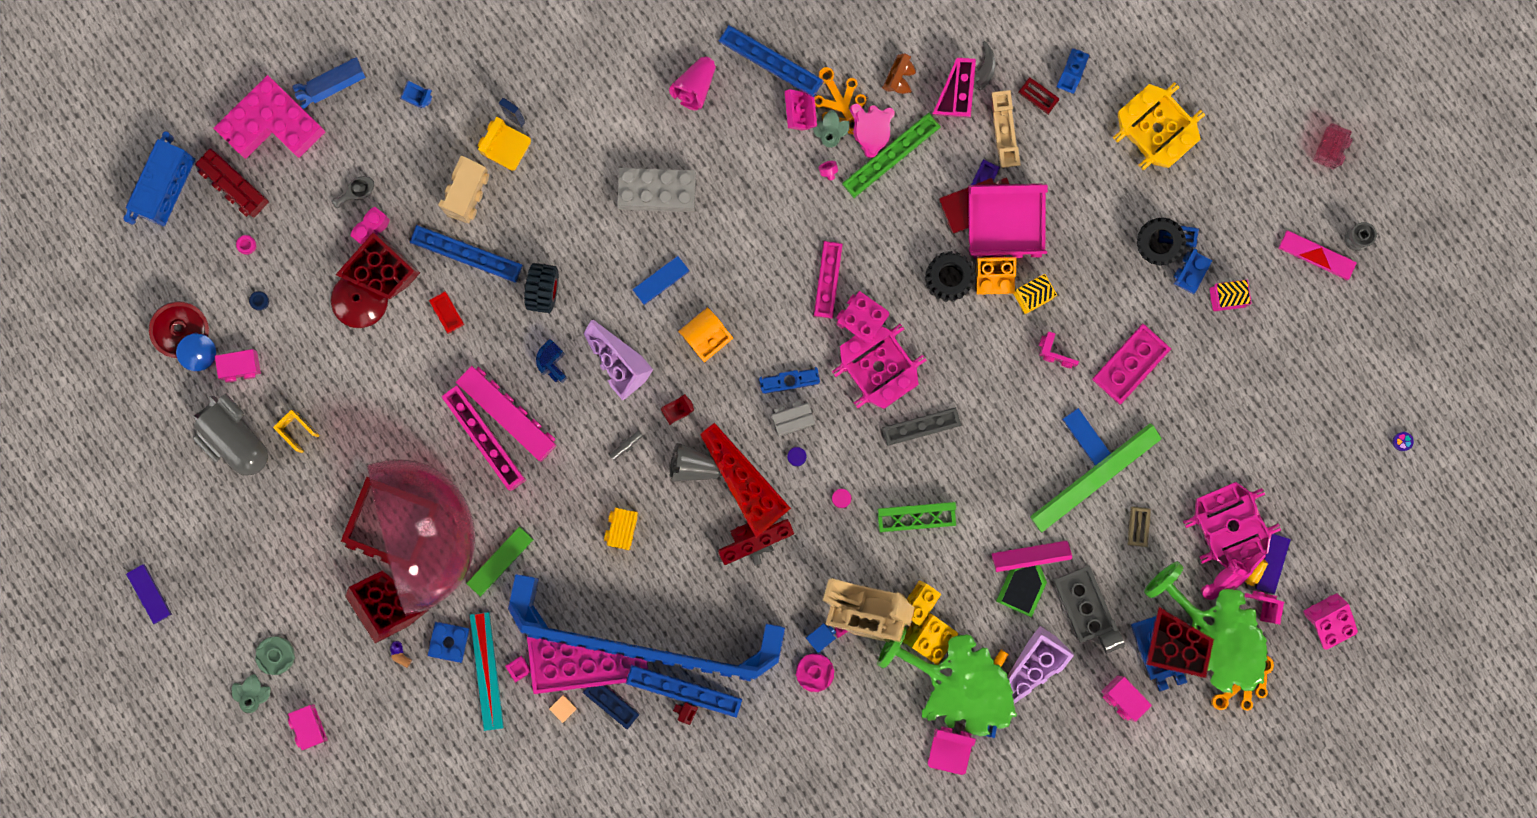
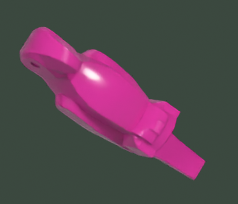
[1201,551,1266,600]

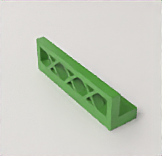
[877,502,956,532]

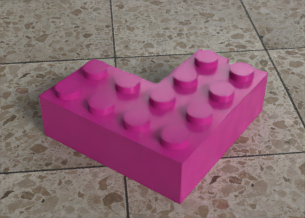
[213,75,325,159]

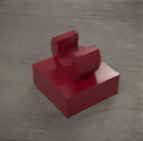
[673,702,699,725]

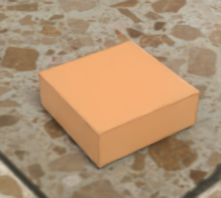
[550,695,577,723]

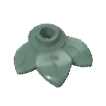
[813,110,849,148]
[232,674,271,713]

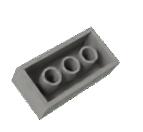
[618,168,696,212]

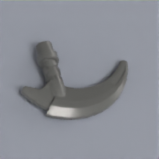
[974,41,995,90]

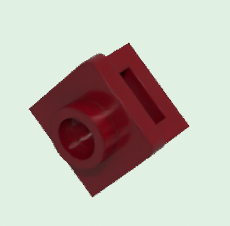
[661,394,694,425]

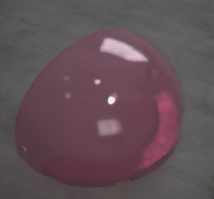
[367,459,476,616]

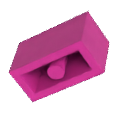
[215,349,261,383]
[288,704,328,750]

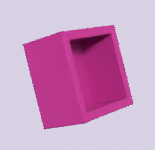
[1101,675,1152,722]

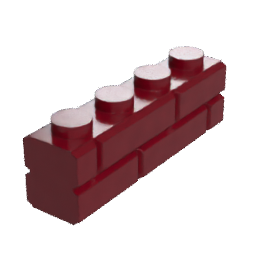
[195,148,269,218]

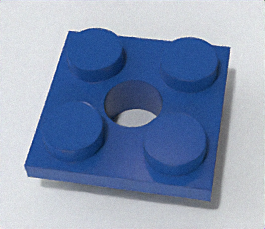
[428,622,470,663]

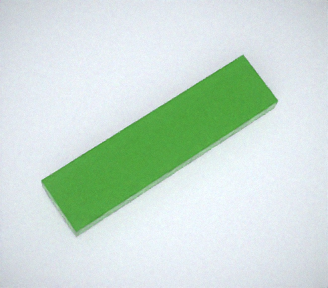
[466,527,534,597]

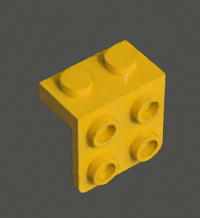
[478,116,531,171]

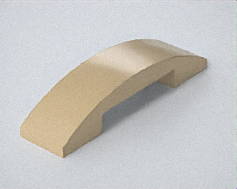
[991,90,1020,168]

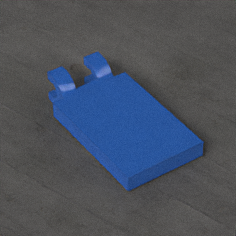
[292,57,366,109]
[1130,616,1188,692]

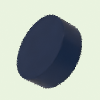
[249,291,269,311]

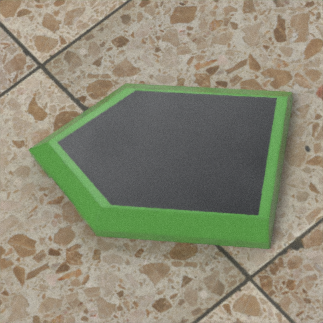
[996,565,1047,618]

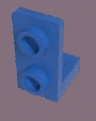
[1056,48,1089,94]

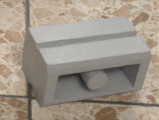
[771,401,815,437]

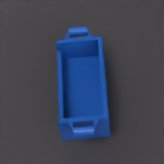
[123,131,195,227]

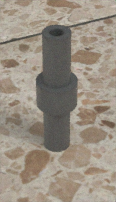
[609,430,643,460]

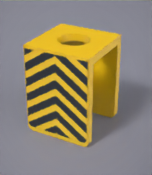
[1013,274,1057,314]
[273,410,320,453]

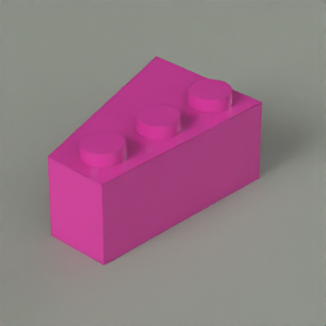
[933,58,976,118]

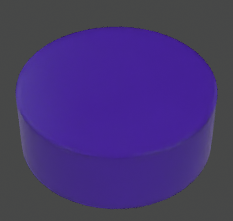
[787,447,807,467]

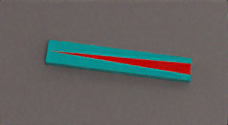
[470,612,504,731]

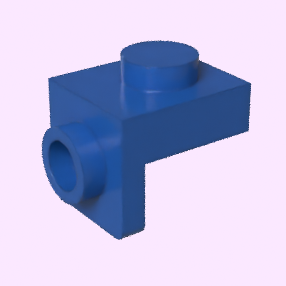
[400,81,432,108]

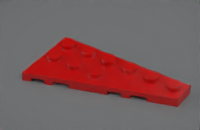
[700,423,791,538]

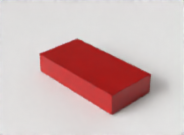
[429,291,465,334]

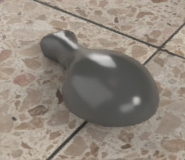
[332,176,374,208]

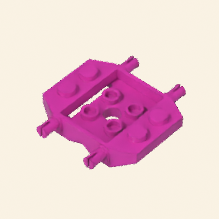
[831,323,927,409]
[1183,482,1281,568]

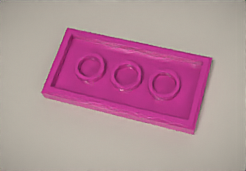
[1091,324,1171,405]

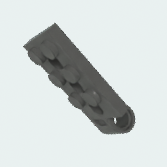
[1053,565,1125,654]

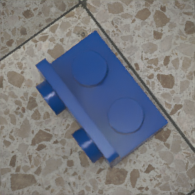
[1173,248,1212,295]

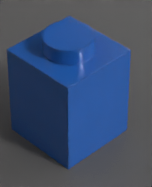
[806,623,836,653]

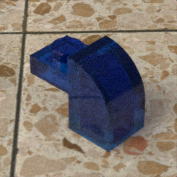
[536,339,568,383]

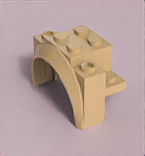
[823,579,915,642]

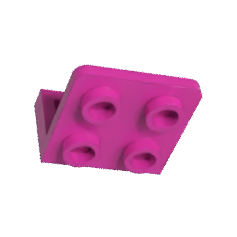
[836,291,889,343]
[1303,593,1358,650]
[928,726,976,775]

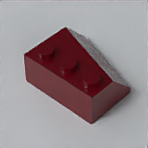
[335,232,421,299]
[345,570,429,644]

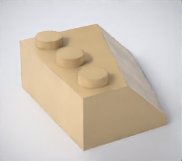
[438,156,489,224]

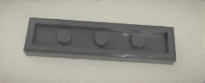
[882,407,961,446]

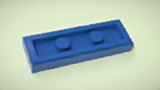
[632,256,690,305]
[1062,408,1111,466]

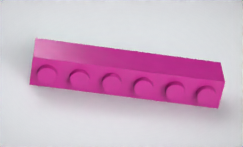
[456,366,557,462]
[441,385,527,491]

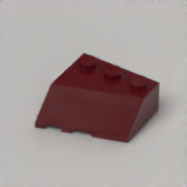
[1146,607,1214,678]

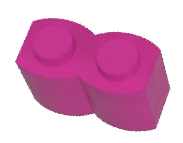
[351,207,390,245]

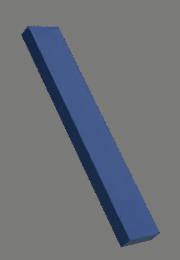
[719,25,823,97]
[410,225,523,283]
[625,665,742,718]

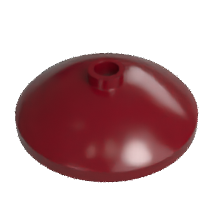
[331,278,388,328]
[149,301,209,358]

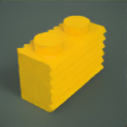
[604,508,638,551]

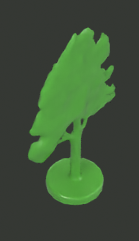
[1144,561,1267,693]
[877,627,1017,737]

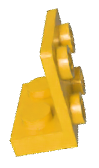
[903,613,958,665]

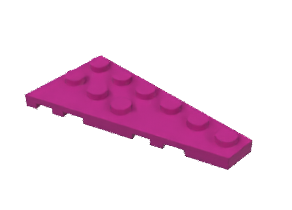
[527,636,649,694]

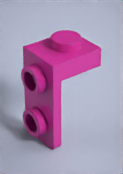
[1039,331,1079,369]
[1244,591,1284,625]

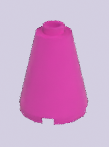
[669,57,716,111]

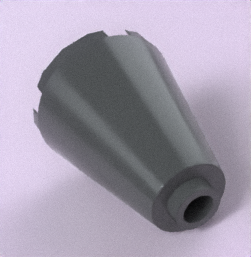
[669,443,722,482]

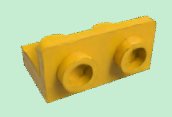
[907,580,941,626]

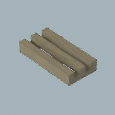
[1127,507,1151,547]

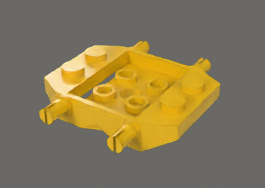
[1113,82,1205,170]

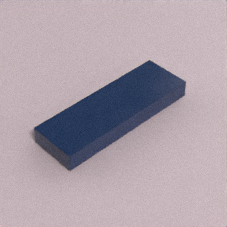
[499,98,525,128]
[583,685,640,730]

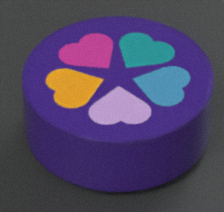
[1392,432,1414,451]

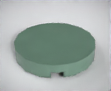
[255,636,295,675]

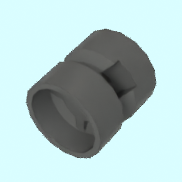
[1345,222,1377,251]

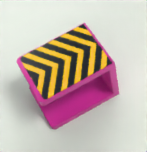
[1209,279,1252,312]

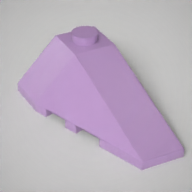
[584,320,653,400]
[1007,626,1074,704]

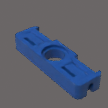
[759,367,820,394]

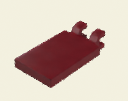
[938,177,1010,235]

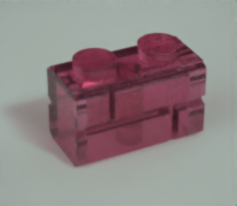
[1313,123,1352,170]

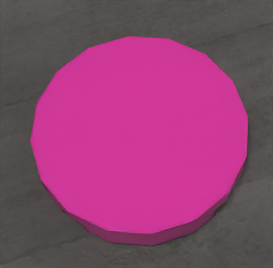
[796,653,834,692]

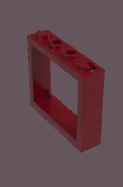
[340,477,441,572]

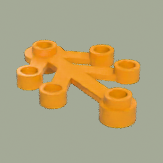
[815,67,867,135]
[1211,656,1274,711]

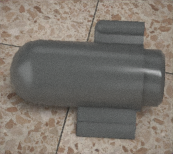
[193,393,268,475]

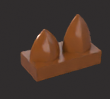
[882,53,916,94]

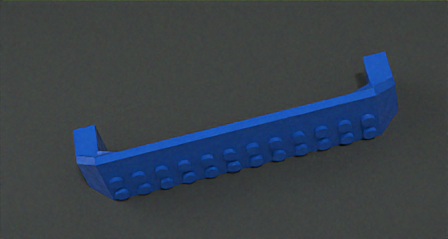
[508,574,785,681]

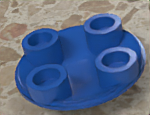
[176,333,216,371]

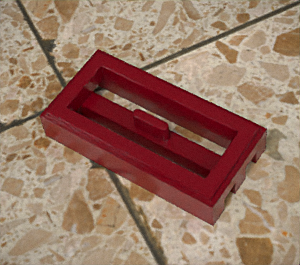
[1018,77,1060,115]

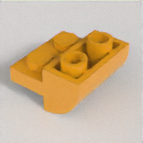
[975,257,1016,294]
[678,307,733,362]

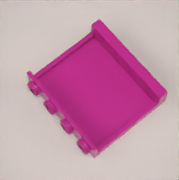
[969,183,1048,259]

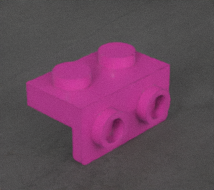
[785,89,817,131]

